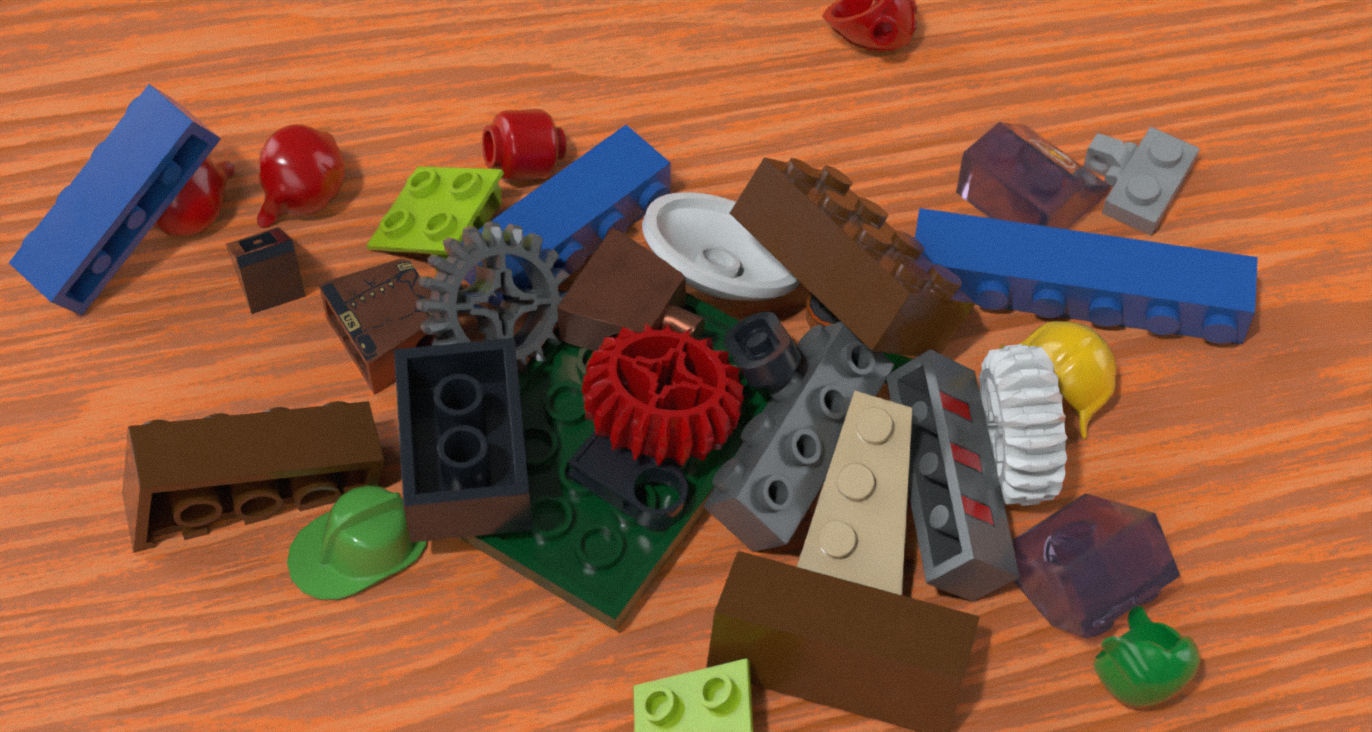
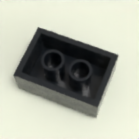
[394,338,533,542]

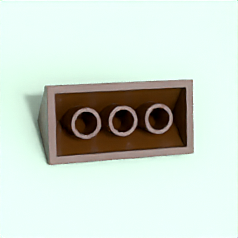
[706,551,980,732]

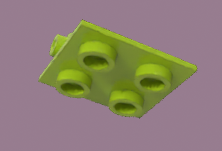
[366,166,504,271]
[633,659,753,732]

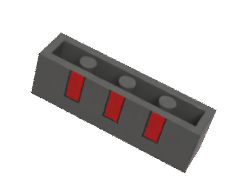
[886,349,1020,602]

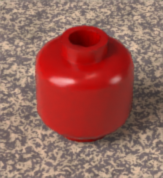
[482,109,566,181]

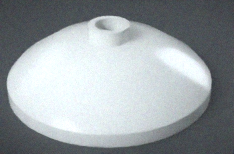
[642,192,800,301]

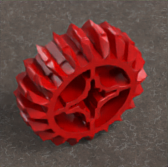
[581,323,744,466]

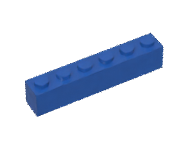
[915,208,1258,344]

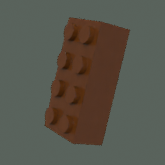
[729,157,976,356]

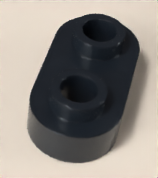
[724,312,801,389]

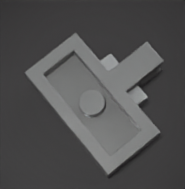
[1083,127,1200,236]

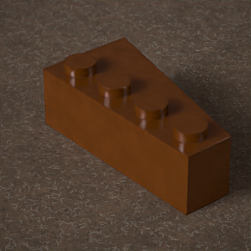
[122,401,384,553]

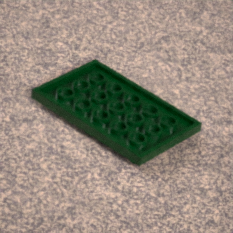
[459,293,772,631]

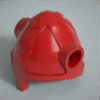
[822,0,917,52]

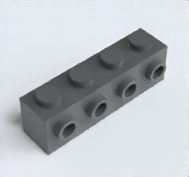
[703,321,894,552]

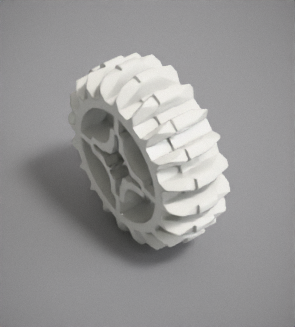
[979,344,1068,506]

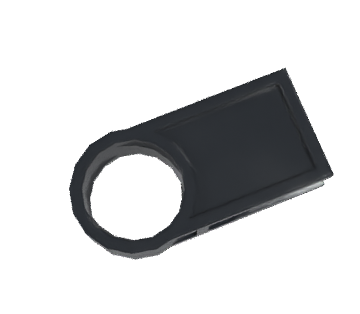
[567,430,688,529]

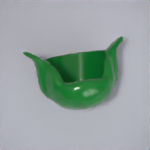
[1093,605,1201,707]

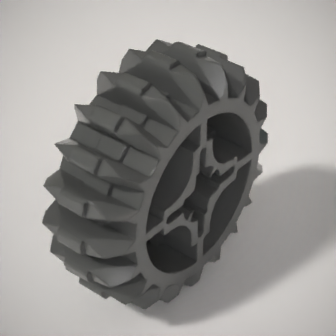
[415,222,570,375]

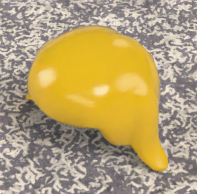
[999,321,1117,439]

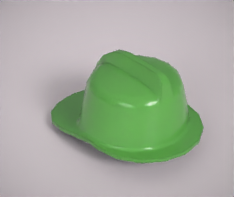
[287,486,426,600]

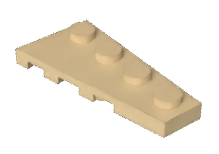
[797,391,912,595]

